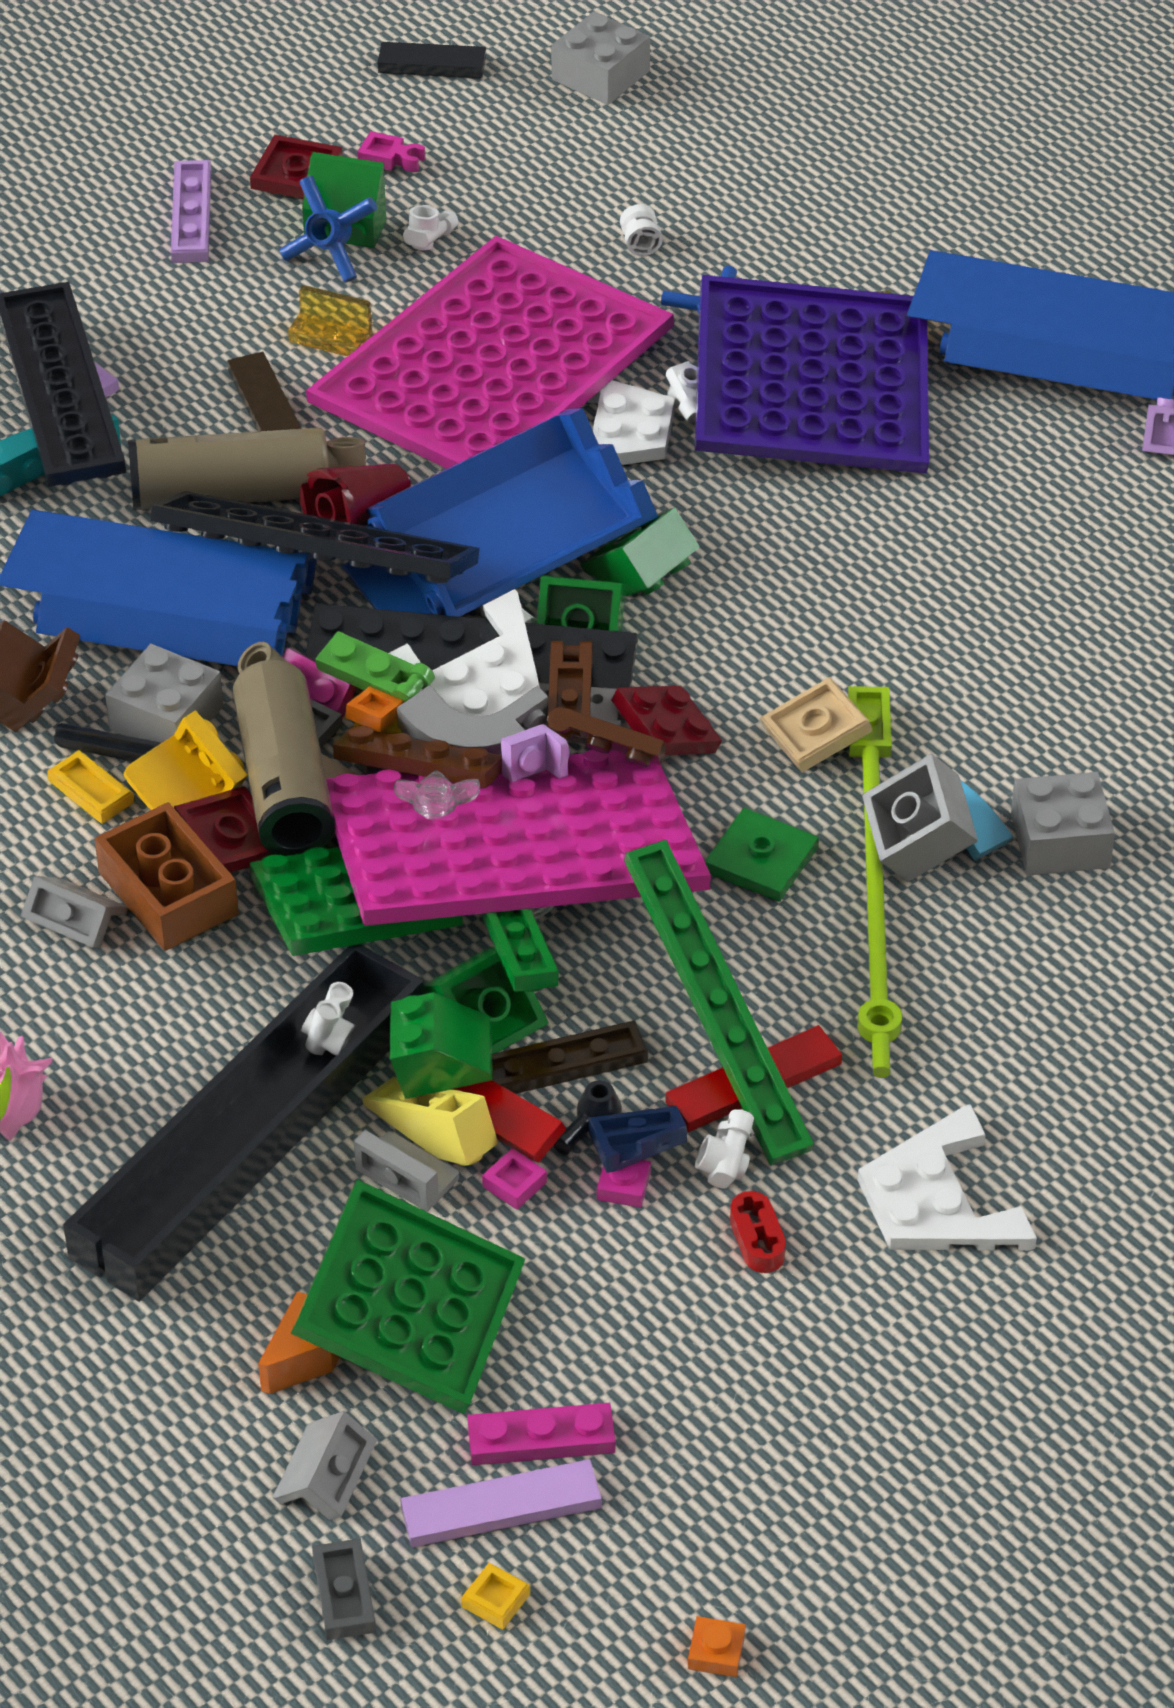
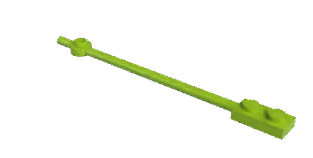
[848,686,902,1078]

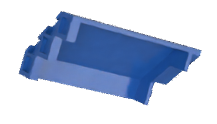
[907,250,1174,401]
[341,408,658,617]
[0,509,317,666]

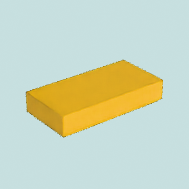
[47,750,134,824]

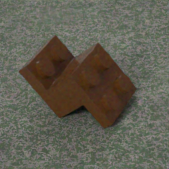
[0,620,81,732]

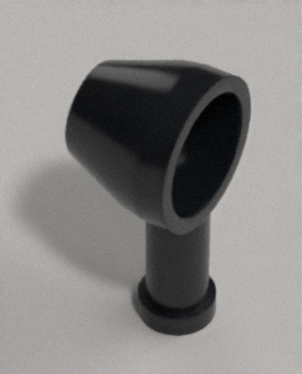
[553,1080,622,1155]

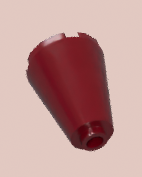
[300,464,411,526]

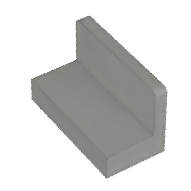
[20,876,128,948]
[354,1130,459,1212]
[273,1411,377,1520]

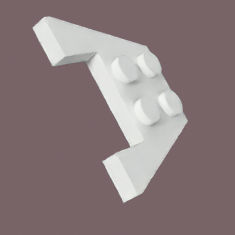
[586,380,675,465]
[389,589,540,716]
[858,1104,1037,1251]

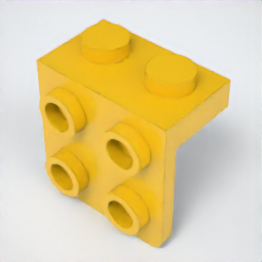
[124,710,248,810]

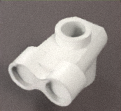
[403,205,458,250]
[666,361,698,424]
[301,982,356,1056]
[695,1110,754,1189]

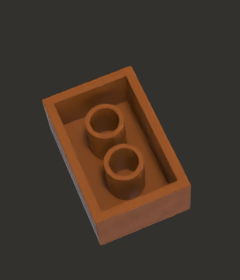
[94,802,239,951]

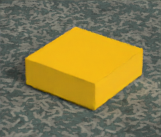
[461,1562,530,1630]

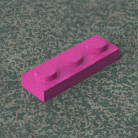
[467,1402,616,1466]

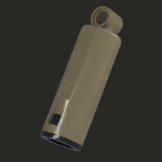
[128,428,366,510]
[233,642,335,856]

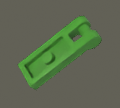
[315,631,435,703]

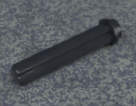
[54,723,161,762]

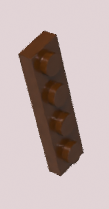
[333,726,502,788]

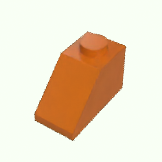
[258,1291,340,1394]

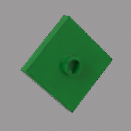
[705,807,819,902]

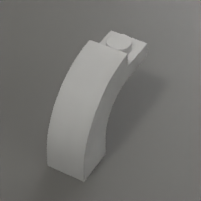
[397,685,548,755]

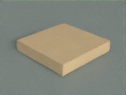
[760,677,873,773]

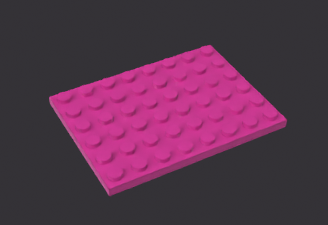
[306,236,674,469]
[326,750,711,926]

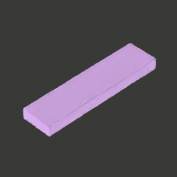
[171,160,211,263]
[400,1459,602,1548]

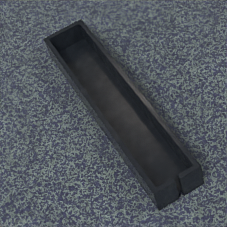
[63,944,425,1302]

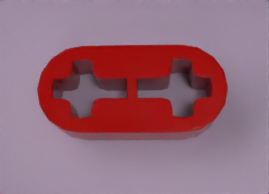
[730,1191,786,1273]

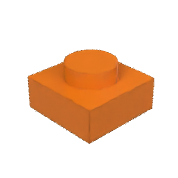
[345,686,404,732]
[688,1616,746,1677]

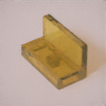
[288,285,373,356]

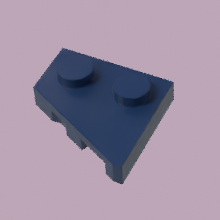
[588,1106,687,1173]

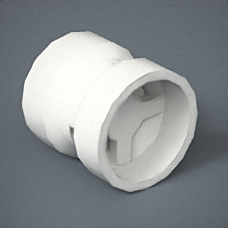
[620,204,663,256]

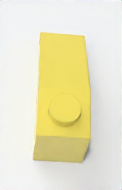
[362,1077,499,1166]

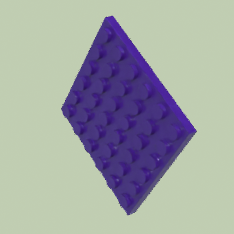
[695,275,929,474]

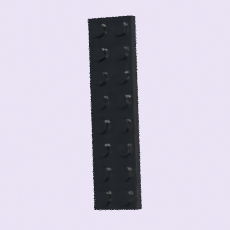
[0,281,126,487]
[150,491,480,583]
[305,603,638,689]

